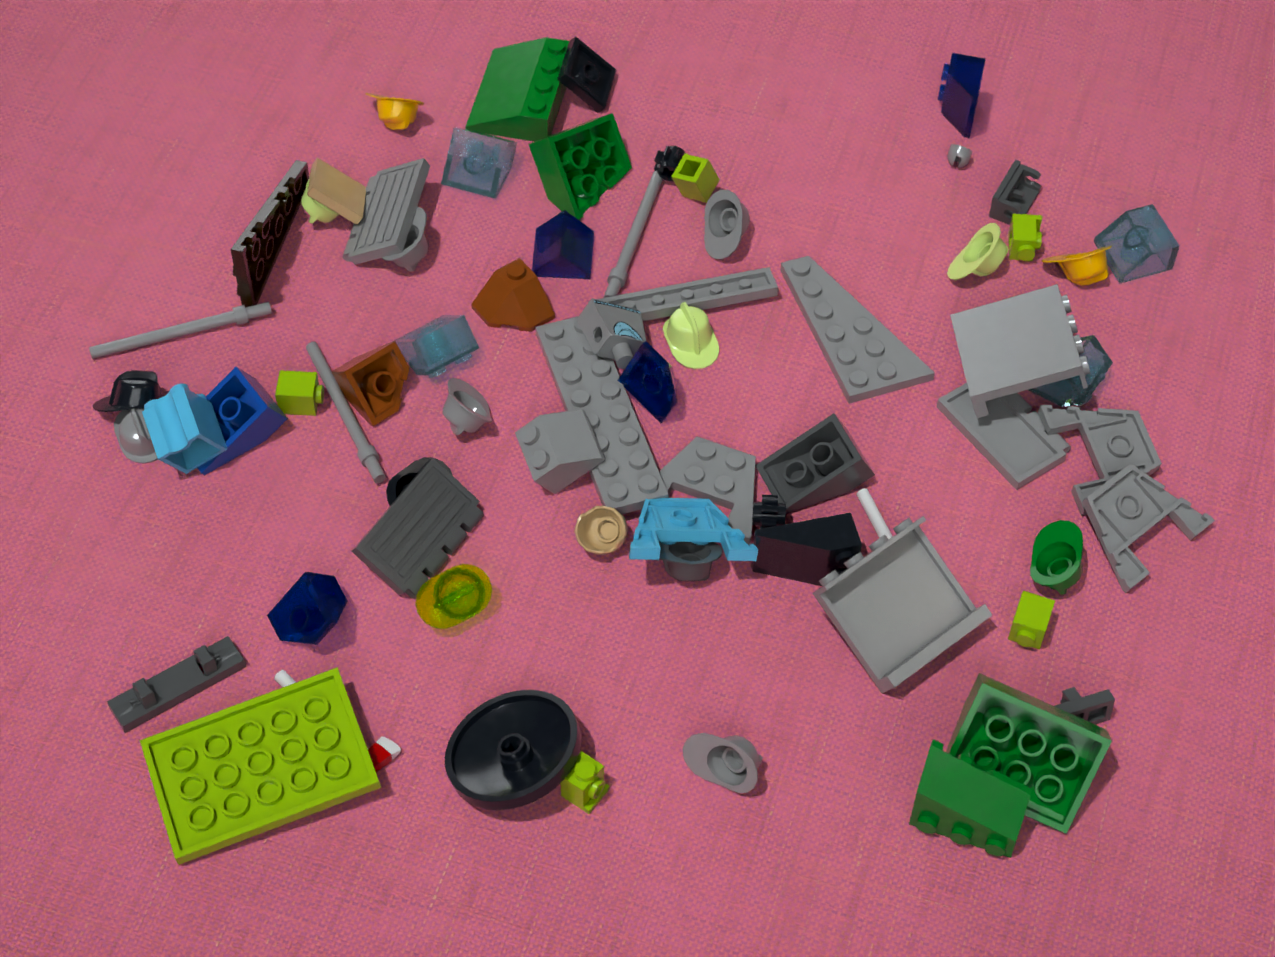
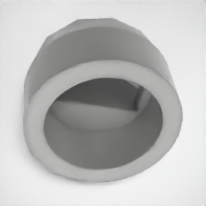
[947,144,972,168]

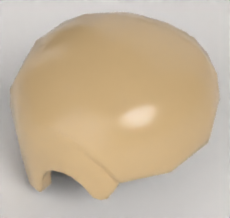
[574,506,628,555]

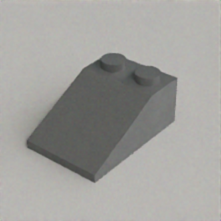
[755,413,875,514]

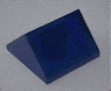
[532,210,594,280]

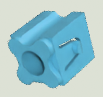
[142,384,227,474]

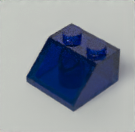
[938,53,986,138]

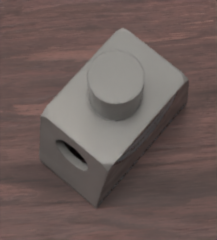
[577,298,646,369]

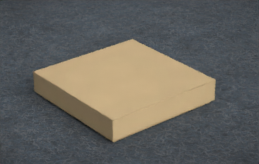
[307,157,366,224]

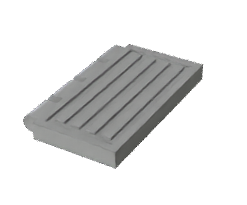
[343,158,430,265]
[936,383,1071,490]

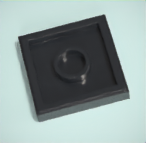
[557,37,616,113]

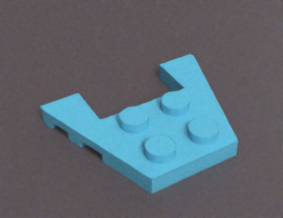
[629,498,758,561]

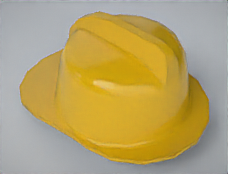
[365,93,424,130]
[1041,245,1112,285]

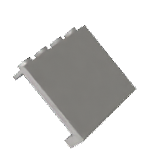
[950,284,1091,418]
[812,516,992,693]

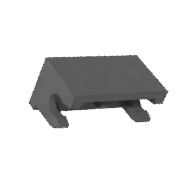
[989,160,1041,225]

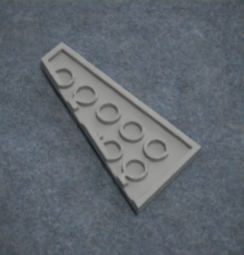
[780,256,935,404]

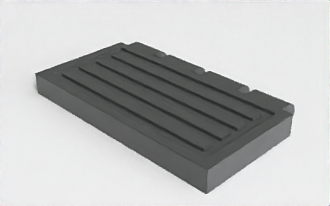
[352,458,484,599]

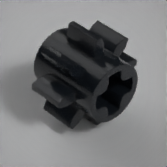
[654,146,686,182]
[752,494,786,529]

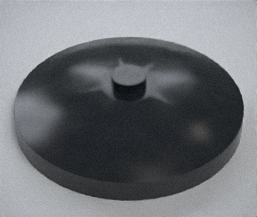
[445,690,582,810]

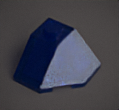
[617,341,678,423]
[267,572,348,645]

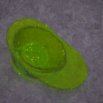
[415,564,492,629]

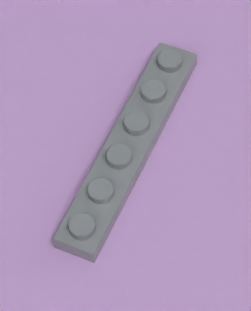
[598,267,778,321]

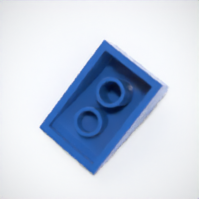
[197,367,288,475]

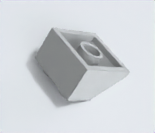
[515,409,605,494]

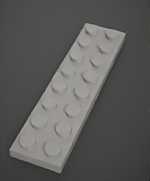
[535,316,669,514]

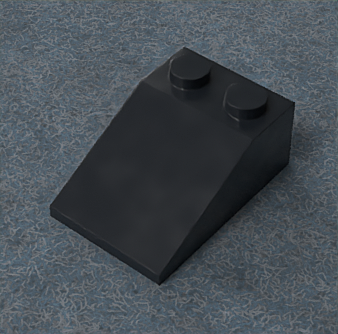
[751,512,862,586]

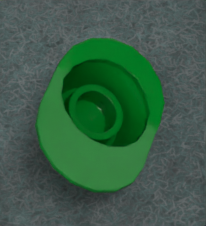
[1030,520,1083,595]

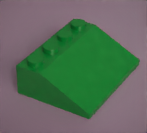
[466,37,569,142]
[946,673,1112,834]

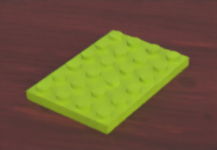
[140,667,381,865]

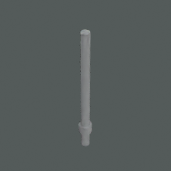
[603,171,663,298]
[89,302,272,359]
[306,342,386,483]

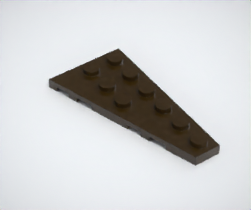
[230,160,309,308]

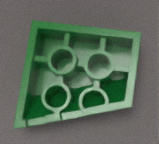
[528,113,632,223]
[909,739,1032,858]

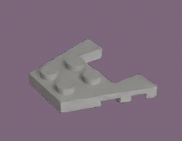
[1038,405,1162,516]
[659,436,756,545]
[1082,463,1215,593]

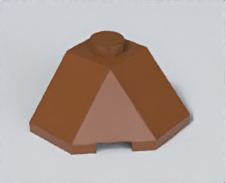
[471,258,555,332]
[332,341,410,426]

